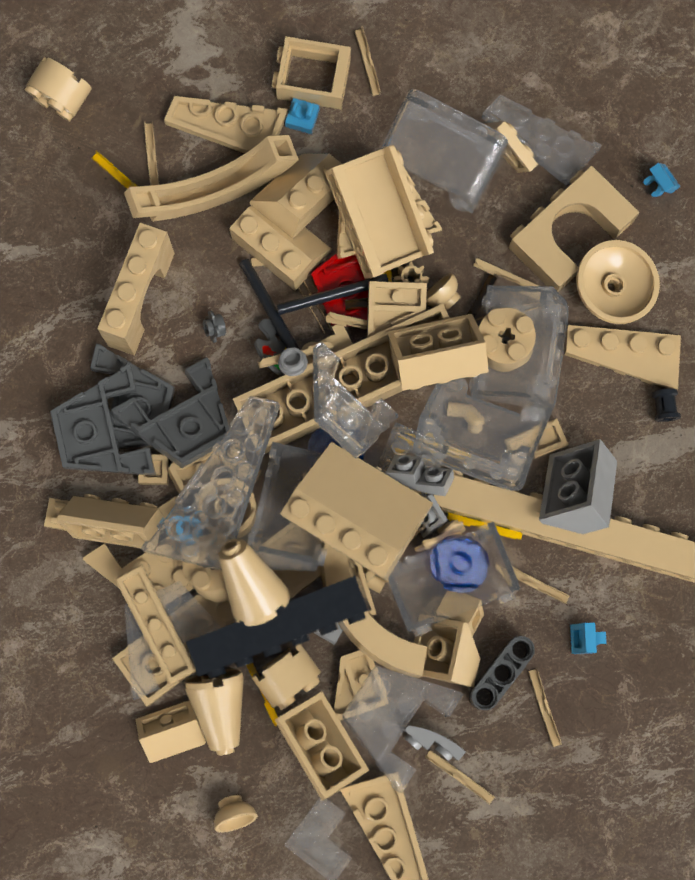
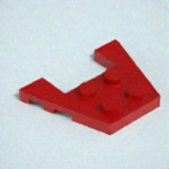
[311,253,368,327]

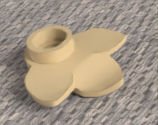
[414,520,466,552]

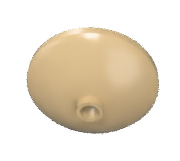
[576,240,660,324]

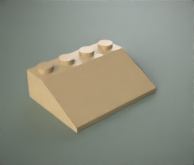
[280,442,433,580]

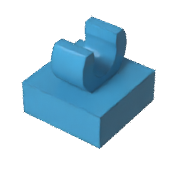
[285,98,320,134]
[643,163,681,197]
[570,623,607,654]

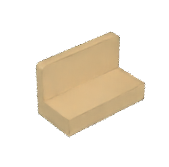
[135,700,206,763]

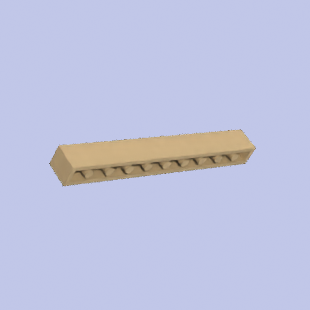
[433,470,695,583]

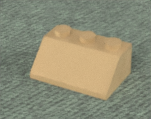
[249,154,342,238]
[229,206,332,291]
[387,314,489,391]
[57,494,164,551]
[275,692,369,801]

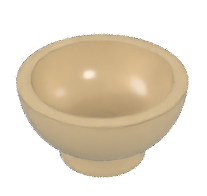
[426,273,460,310]
[214,795,258,832]

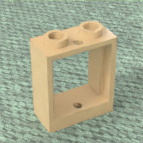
[272,37,351,110]

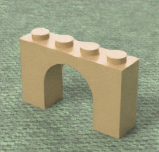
[509,166,640,295]
[97,223,175,356]

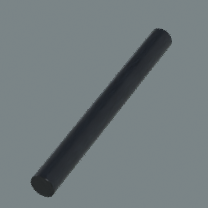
[239,259,300,350]
[276,274,389,315]

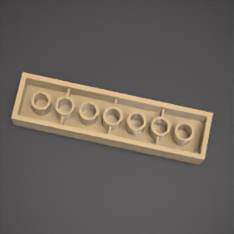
[233,304,450,457]

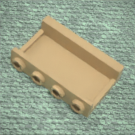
[324,145,434,279]

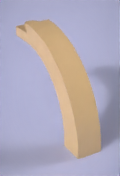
[124,135,299,221]
[320,541,427,679]

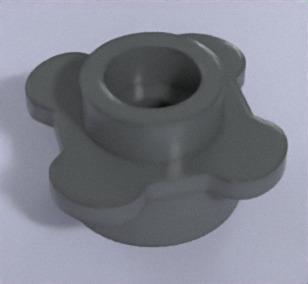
[203,311,226,343]

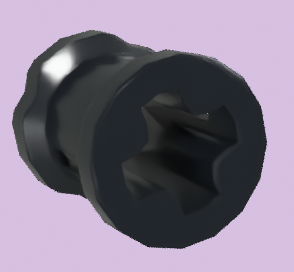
[652,389,681,422]

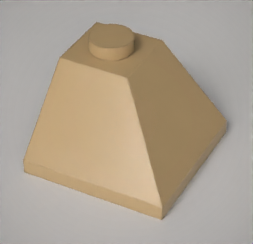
[414,615,480,688]

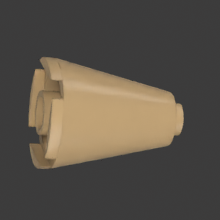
[218,539,290,626]
[184,669,244,755]

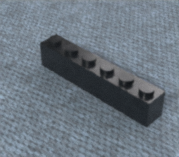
[186,576,372,679]

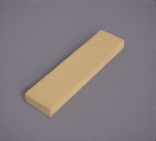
[115,565,196,686]

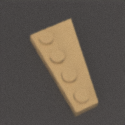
[164,96,288,153]
[564,325,681,390]
[340,772,429,880]

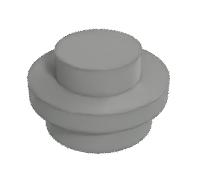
[278,348,308,376]

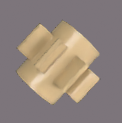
[393,261,429,283]

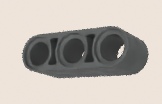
[469,636,535,710]

